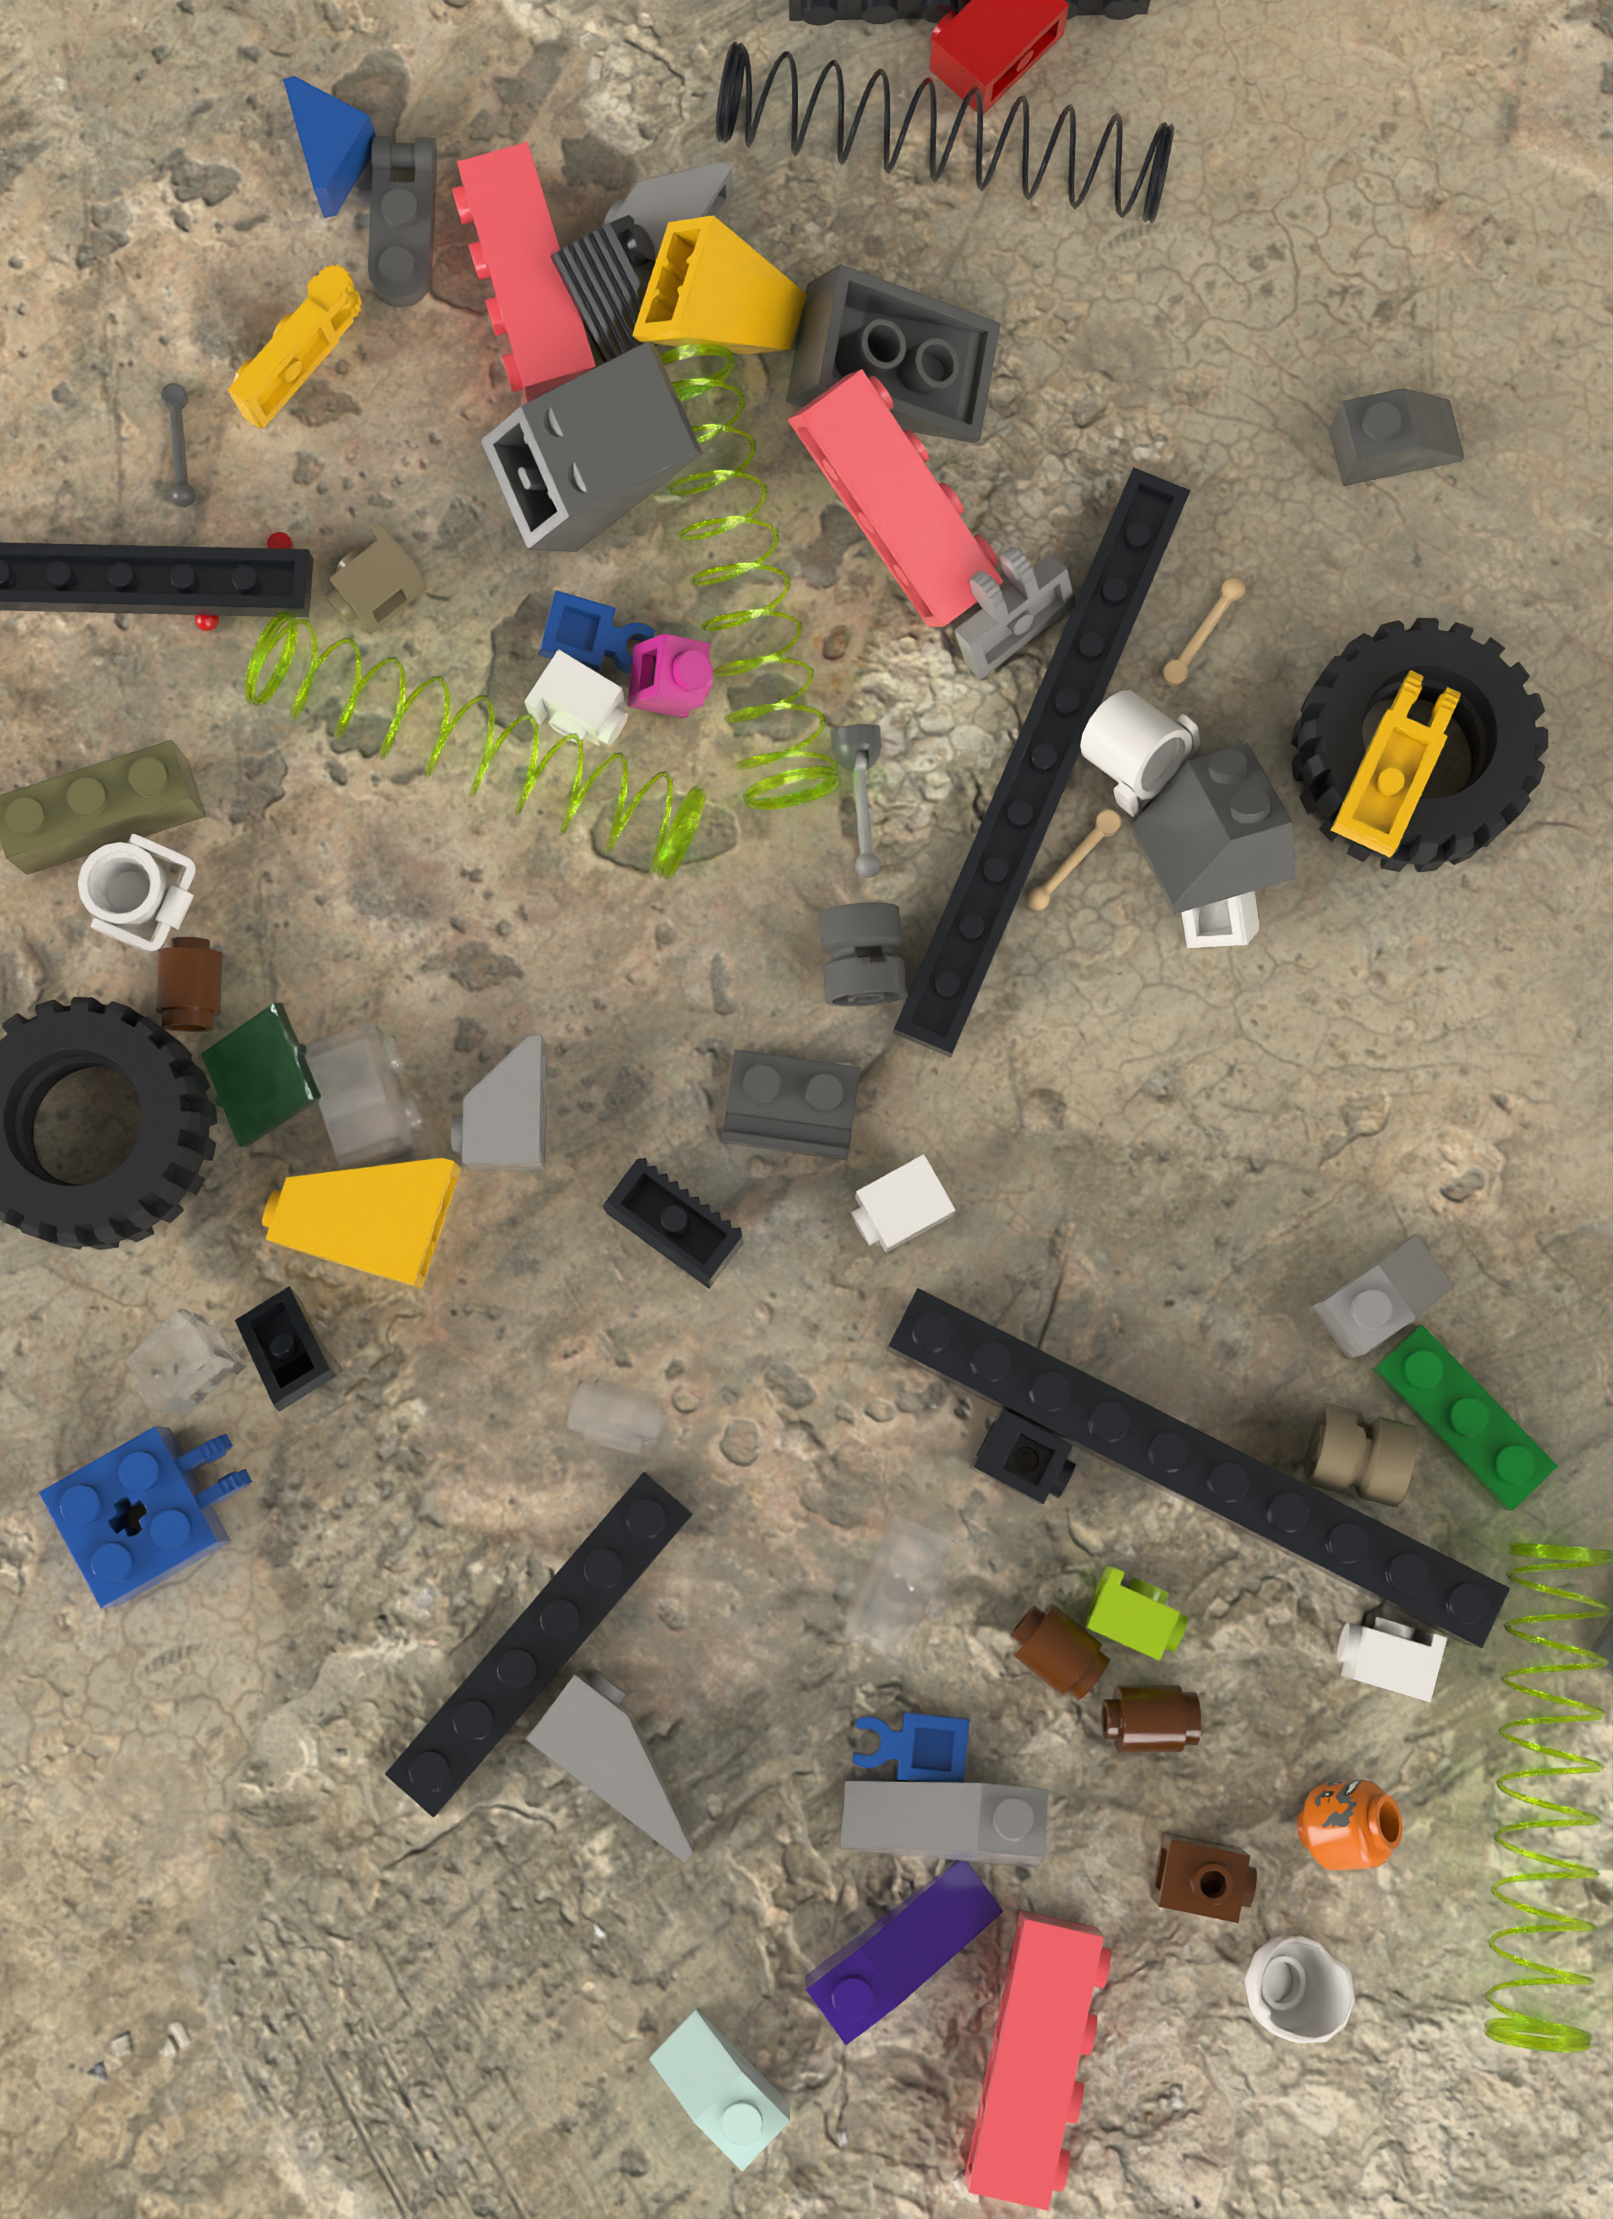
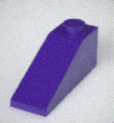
[805,1860,1004,2045]

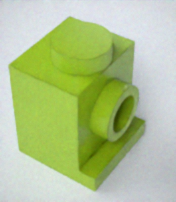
[1080,1565,1189,1661]

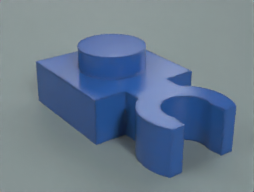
[538,590,655,674]
[852,1711,970,1783]

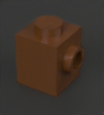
[1151,1832,1257,1923]

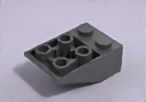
[481,342,703,552]

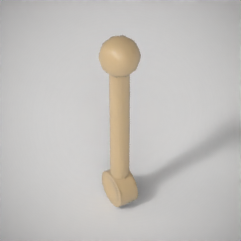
[1162,577,1246,687]
[1025,809,1121,911]

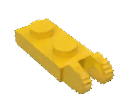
[227,264,362,430]
[1331,670,1461,857]

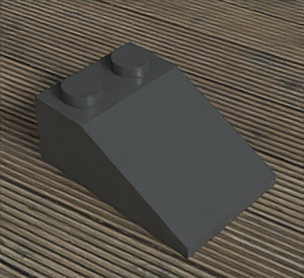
[786,264,1001,443]

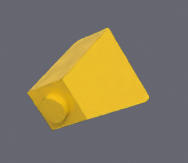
[632,215,807,355]
[262,1158,462,1290]

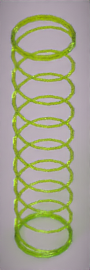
[660,344,841,810]
[244,611,707,880]
[1483,1542,1613,2053]

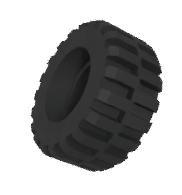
[1291,618,1548,873]
[0,997,218,1250]

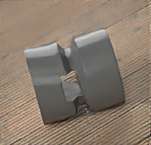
[818,902,907,1007]

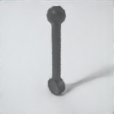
[161,383,195,507]

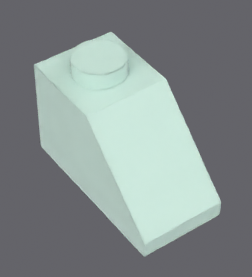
[649,2008,790,2172]

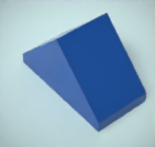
[283,76,376,219]

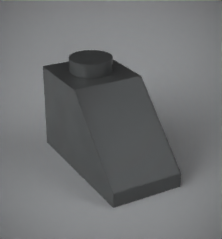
[1329,388,1464,486]

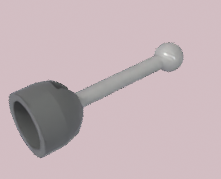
[830,724,882,878]

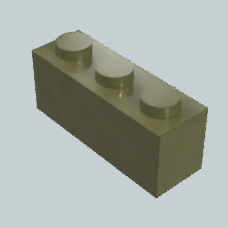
[0,739,206,875]

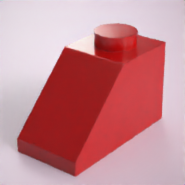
[929,0,1069,115]

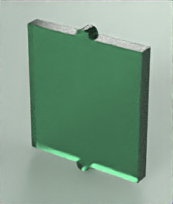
[201,1003,322,1148]

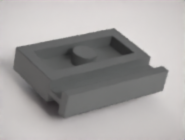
[722,1050,861,1161]

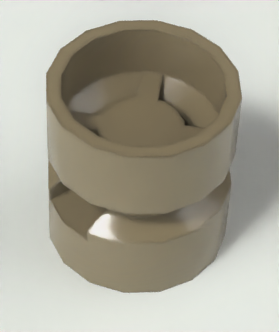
[1304,1403,1418,1507]

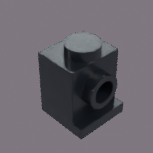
[970,1409,1076,1504]

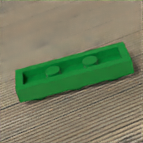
[1371,1324,1558,1511]

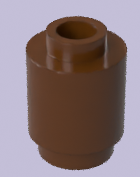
[156,937,223,1032]
[1010,1603,1111,1700]
[1101,1685,1201,1753]

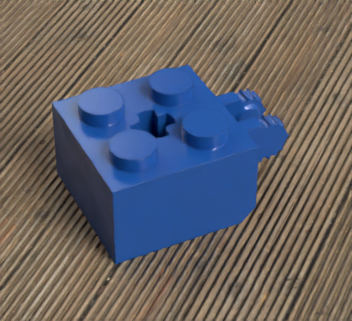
[38,1426,253,1609]

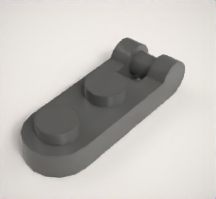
[368,136,437,308]

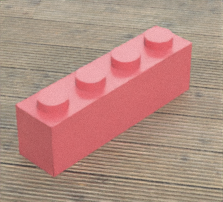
[451,142,596,403]
[787,369,1003,627]
[965,1909,1111,2211]

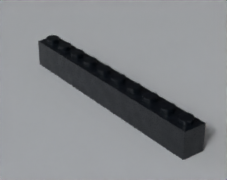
[886,1288,1510,1648]

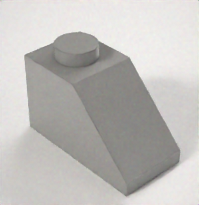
[603,161,733,264]
[451,1035,547,1170]
[1311,1234,1454,1359]

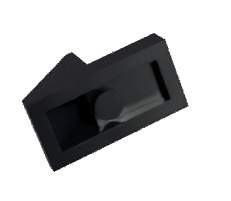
[235,1286,343,1412]

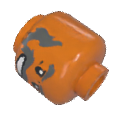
[1297,1780,1403,1871]

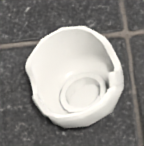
[1244,1935,1355,2043]

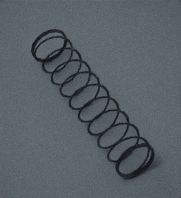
[715,41,1175,224]

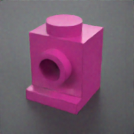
[627,633,713,718]

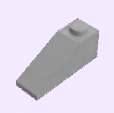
[526,1670,695,1863]
[840,1781,1048,1868]

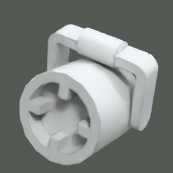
[1080,690,1200,818]
[78,834,196,953]

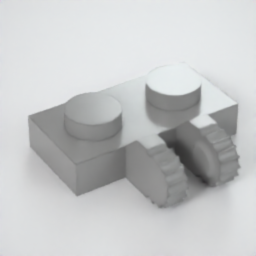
[955,546,1076,679]

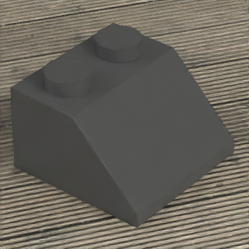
[1132,743,1296,914]

